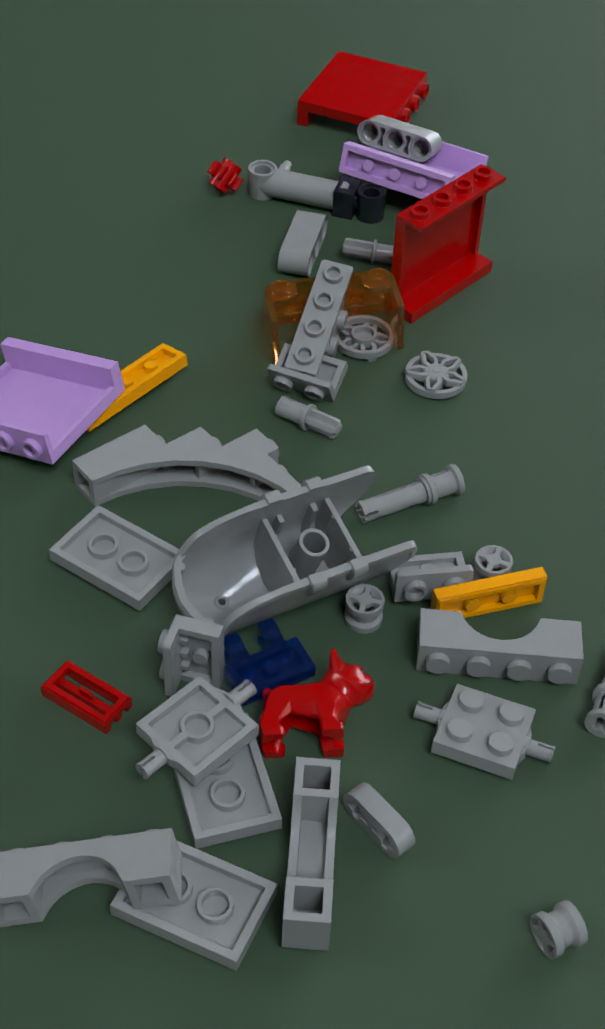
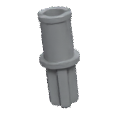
[342,238,394,264]
[275,395,342,438]

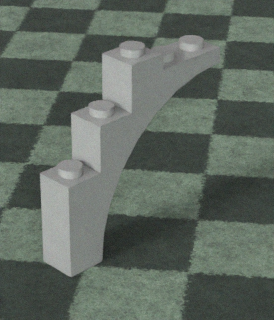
[72,425,301,507]

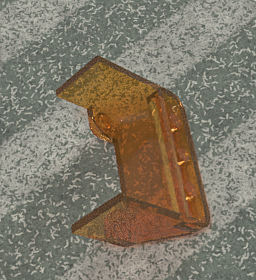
[262,268,404,364]

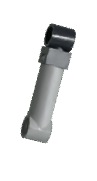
[248,160,386,224]

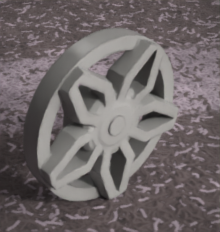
[336,315,394,362]
[405,350,468,399]

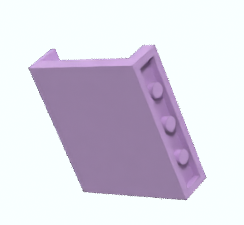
[339,132,489,199]
[0,337,125,465]

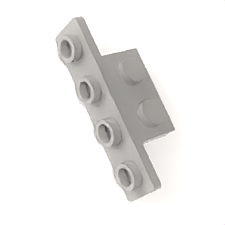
[285,259,353,377]

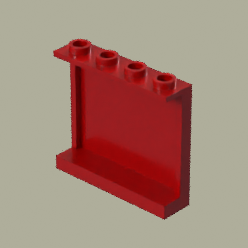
[297,51,430,129]
[388,164,506,324]

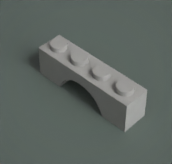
[416,608,584,684]
[281,757,341,951]
[0,828,182,927]

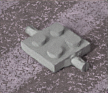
[135,675,259,786]
[413,684,556,780]

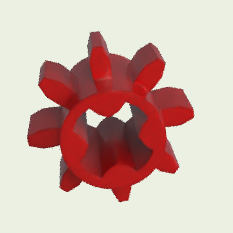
[207,157,244,195]

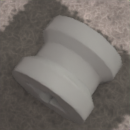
[473,545,513,581]
[344,584,385,634]
[530,900,588,960]

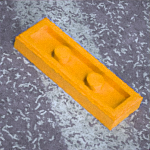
[430,567,548,618]

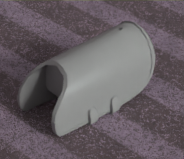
[172,466,418,636]

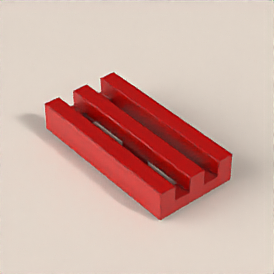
[41,660,132,734]

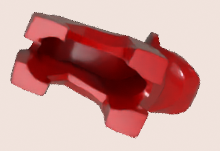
[259,648,375,758]

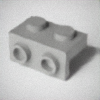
[267,343,348,402]
[387,551,474,602]
[158,614,225,697]

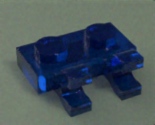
[224,618,316,706]

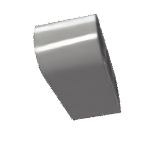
[357,115,442,162]
[278,210,328,277]

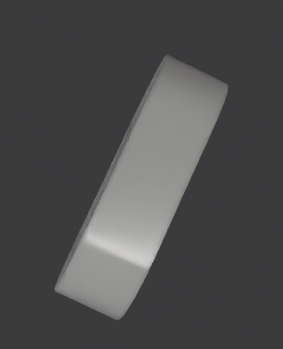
[343,782,415,859]

